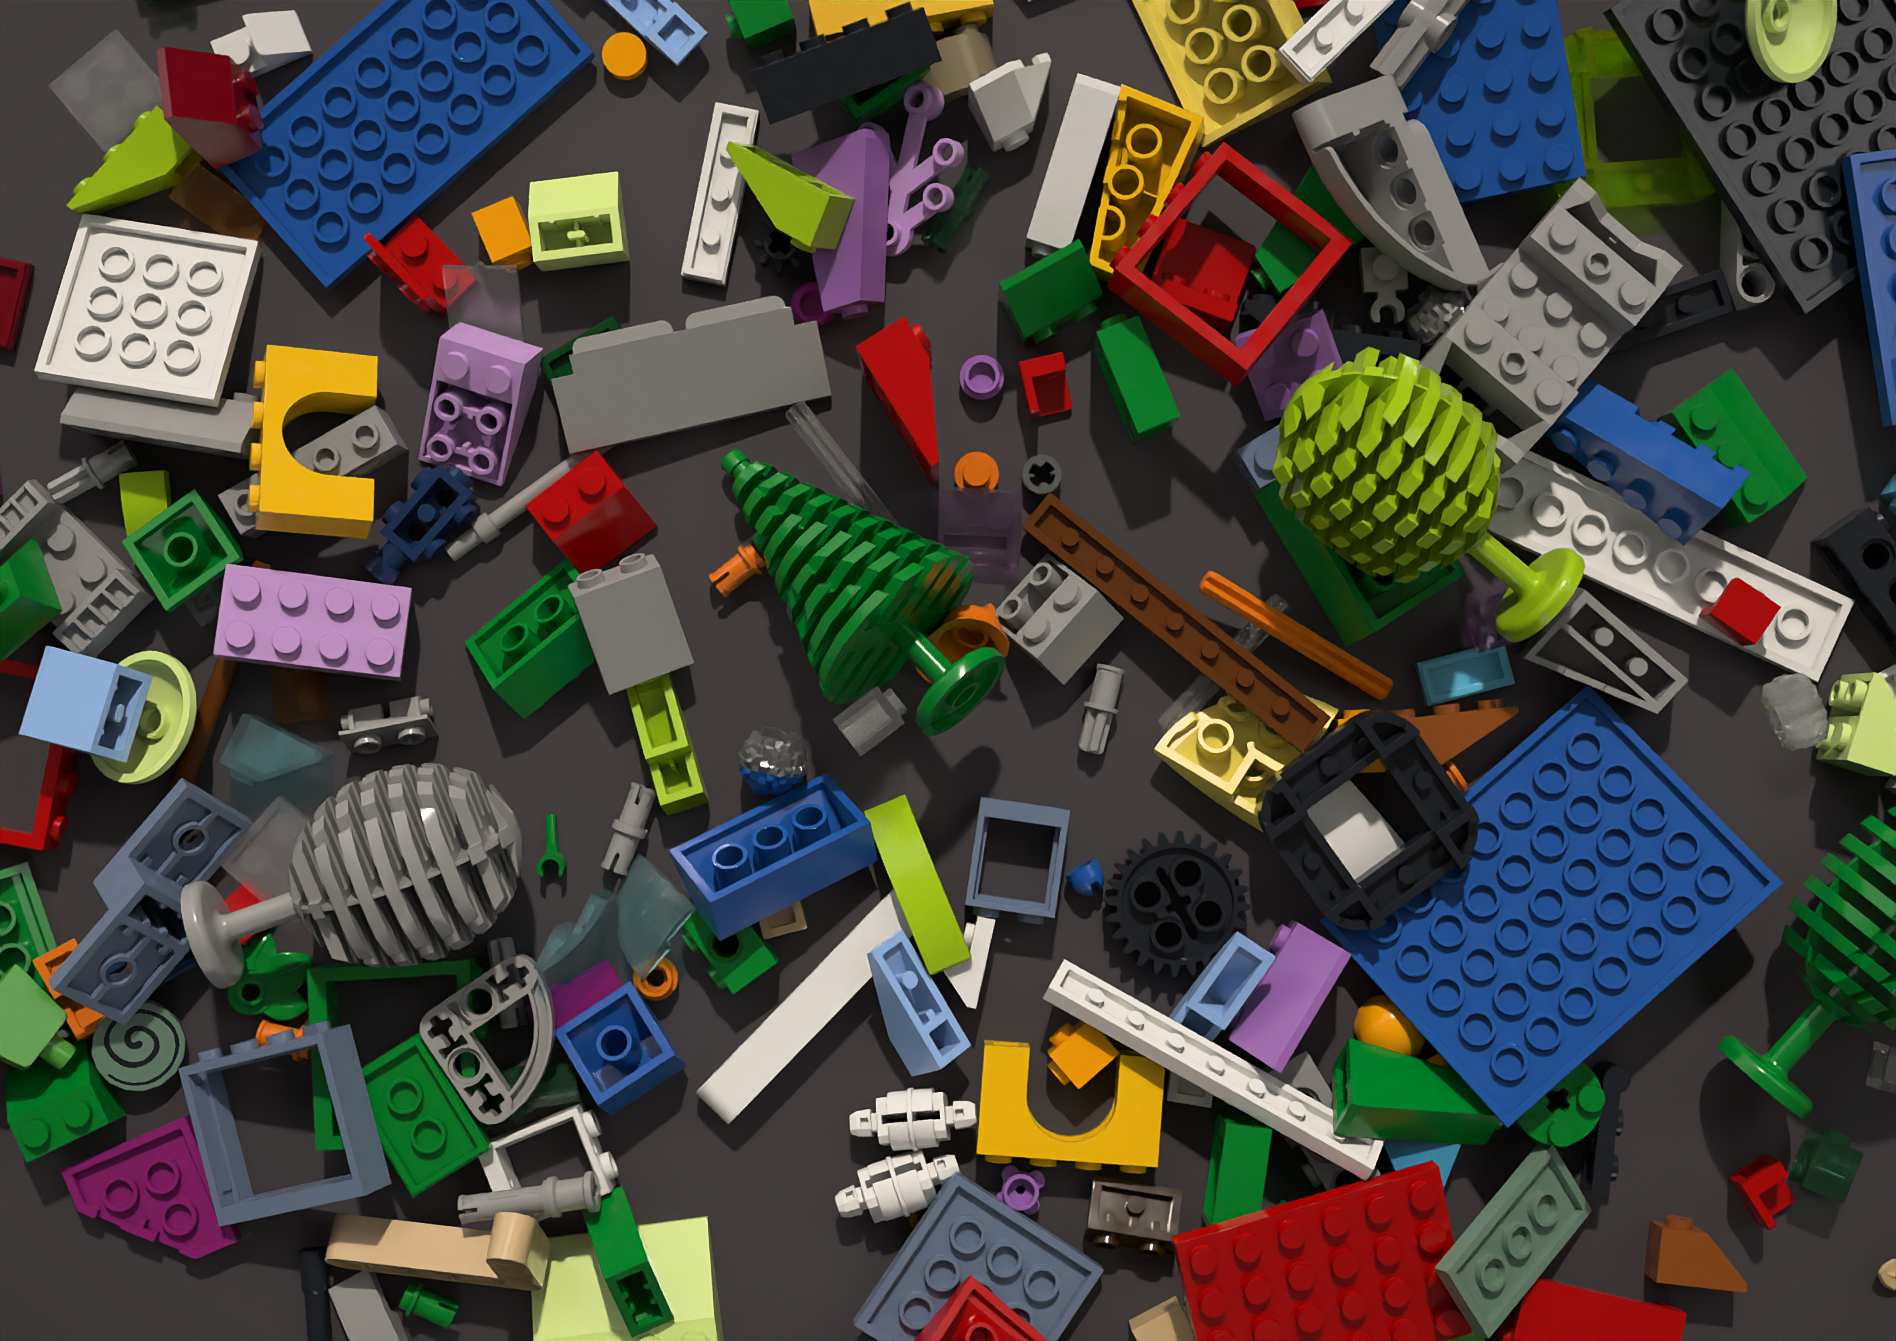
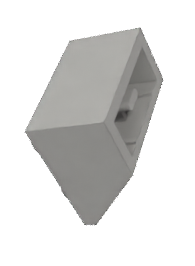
[995,553,1124,685]

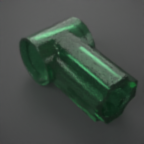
[489,1062,583,1118]

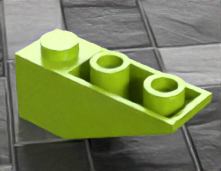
[67,105,203,216]

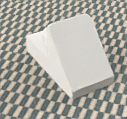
[210,10,313,77]
[944,915,995,1009]

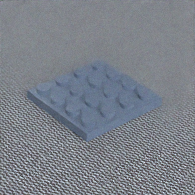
[853,1171,1104,1341]

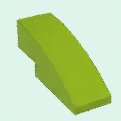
[626,673,710,816]

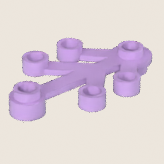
[857,82,964,257]

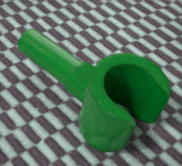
[537,814,567,878]

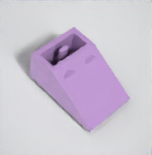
[418,322,543,486]

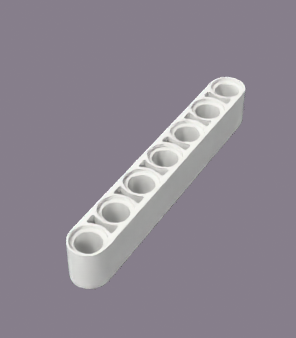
[696,888,913,1124]

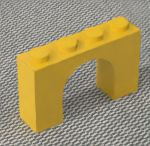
[247,345,378,539]
[976,1040,1165,1174]

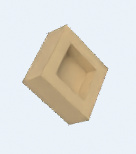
[759,900,808,940]

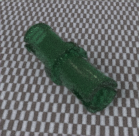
[921,163,991,254]

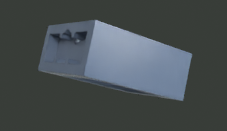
[965,796,1070,924]

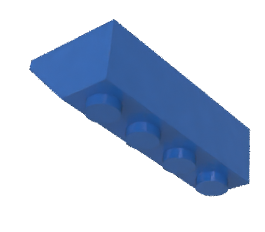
[669,773,878,941]

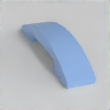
[603,0,708,67]

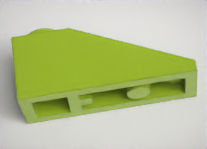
[726,141,855,253]

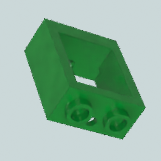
[1091,313,1180,444]
[1202,1110,1272,1226]

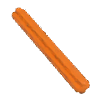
[1198,571,1393,700]

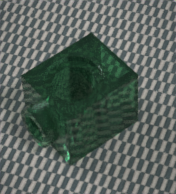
[1787,1127,1864,1203]

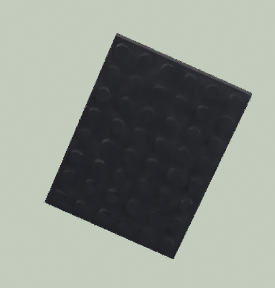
[1603,0,1896,316]

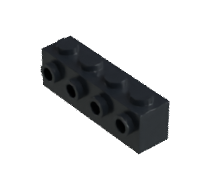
[750,1,942,125]

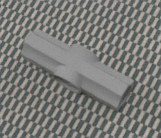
[1370,0,1470,91]

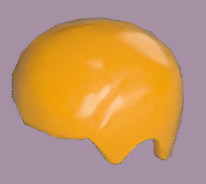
[1353,994,1425,1057]

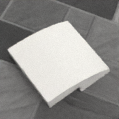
[1306,780,1405,880]

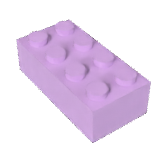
[213,564,413,682]

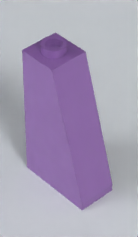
[791,128,890,319]

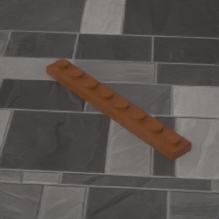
[1021,492,1331,754]

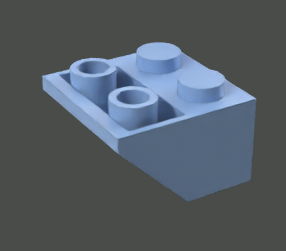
[19,645,153,763]

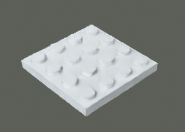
[34,213,262,408]

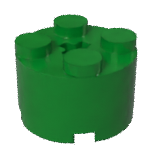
[1513,1062,1605,1147]

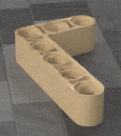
[325,1212,551,1291]

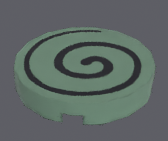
[92,1000,185,1091]

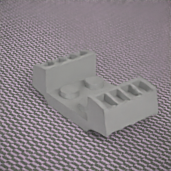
[0,479,156,658]

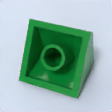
[122,489,244,613]

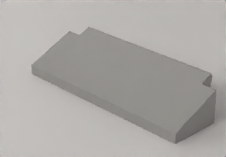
[551,296,832,456]

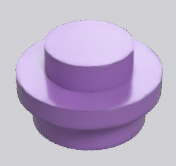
[960,355,1004,400]

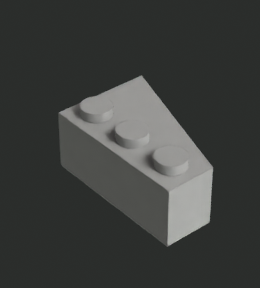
[1517,587,1688,714]

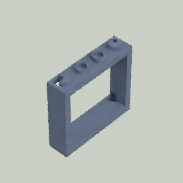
[178,1020,391,1227]

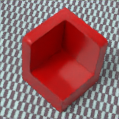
[1018,352,1072,420]
[1698,578,1781,646]
[1728,1154,1795,1230]

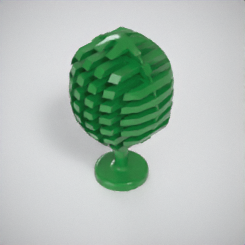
[1717,806,1896,1120]

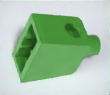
[0,964,77,1071]

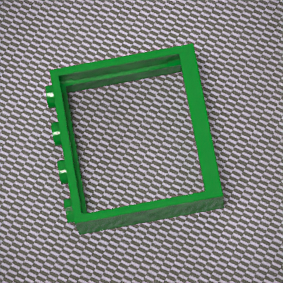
[307,956,493,1151]

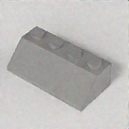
[60,385,261,460]

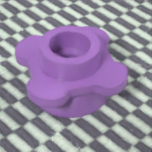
[996,1165,1045,1215]

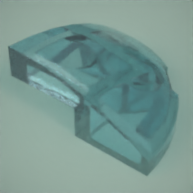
[616,853,696,980]

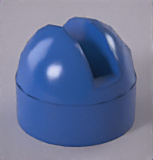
[1065,858,1105,896]

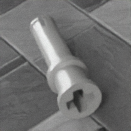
[458,1171,601,1225]

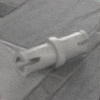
[601,782,657,876]

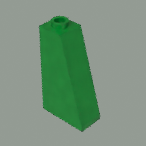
[1332,1038,1503,1145]

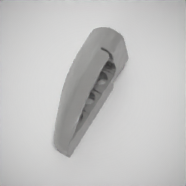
[1291,74,1491,291]

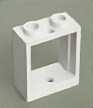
[479,1101,619,1222]

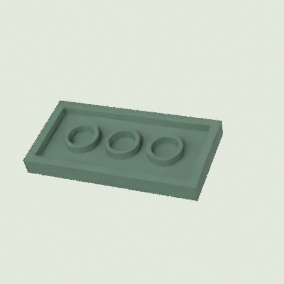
[1434,1142,1593,1339]

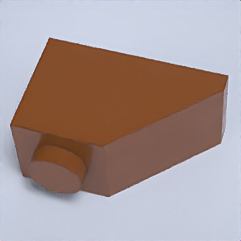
[1644,1214,1748,1293]

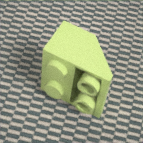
[528,171,630,272]
[1815,672,1896,777]

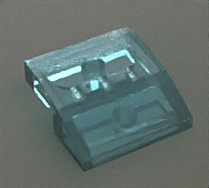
[534,888,620,972]

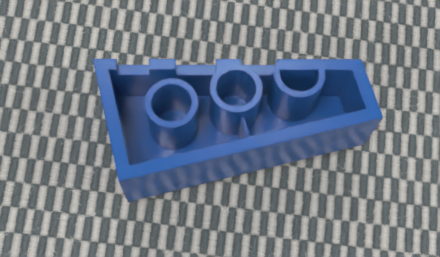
[1544,378,1751,546]

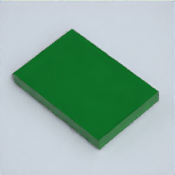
[362,1032,493,1197]

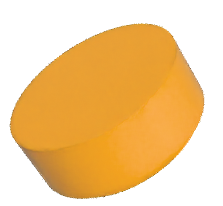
[602,32,648,80]

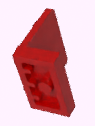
[363,215,480,318]
[1150,218,1256,330]

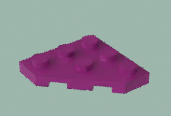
[60,1114,242,1259]

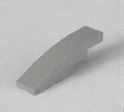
[328,1271,408,1341]

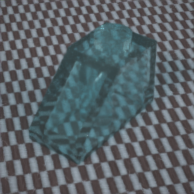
[219,714,334,786]

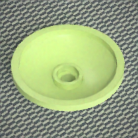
[1745,0,1837,83]
[91,651,197,784]

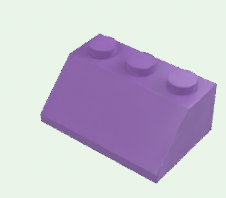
[1224,920,1352,1073]

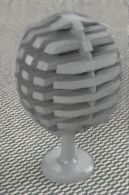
[180,763,524,989]

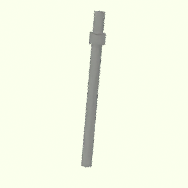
[445,446,614,561]

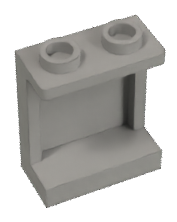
[568,553,694,695]

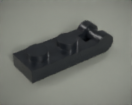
[1580,1060,1631,1193]

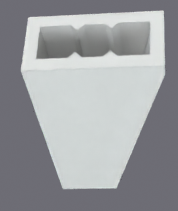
[1025,73,1121,259]

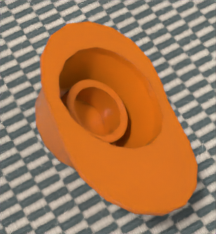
[916,603,1010,684]

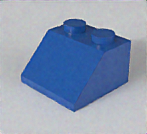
[555,981,687,1116]

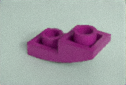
[523,959,623,1040]

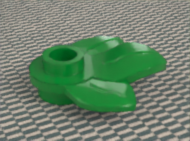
[228,933,313,1021]

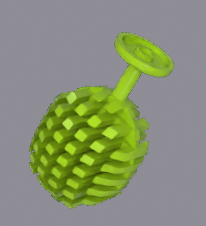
[1272,347,1585,642]

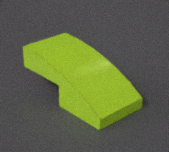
[119,470,171,565]

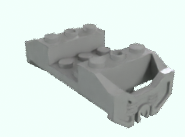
[1418,177,1683,474]

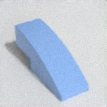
[1168,931,1276,1042]

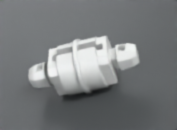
[849,1087,977,1151]
[835,1149,961,1223]

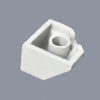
[968,53,1051,152]

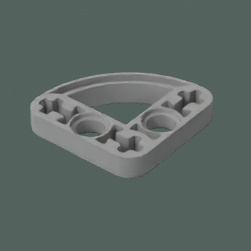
[420,954,555,1124]

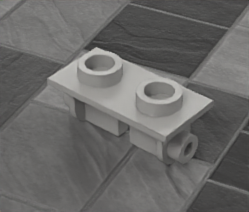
[338,696,439,754]

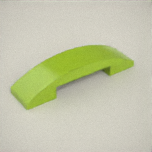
[864,795,972,976]

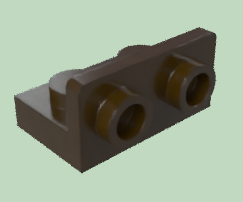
[1083,1175,1183,1258]

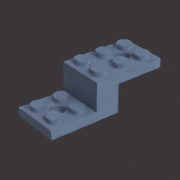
[48,778,254,1026]

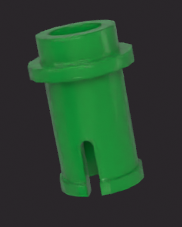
[398,1282,460,1331]

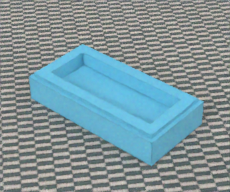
[1415,640,1515,706]

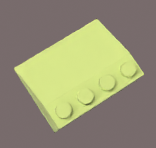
[531,1216,724,1341]

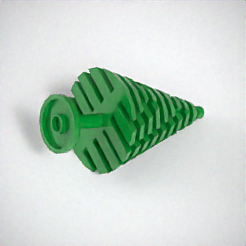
[720,449,1006,736]

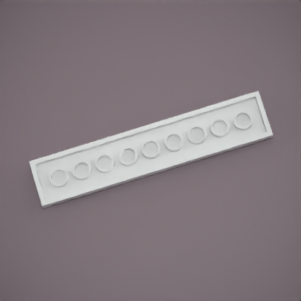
[1486,451,1855,682]

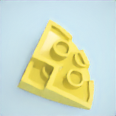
[1154,695,1339,832]

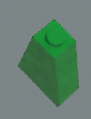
[1250,164,1366,298]
[582,1186,674,1338]

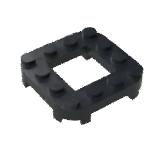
[1255,709,1480,931]

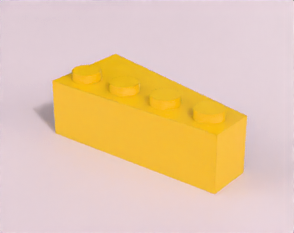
[807,0,994,41]
[1089,84,1205,283]

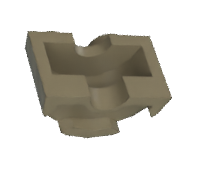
[916,24,998,107]

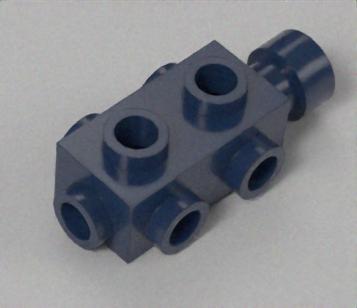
[362,464,479,585]

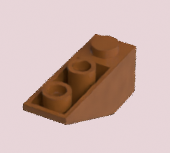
[1382,698,1519,775]

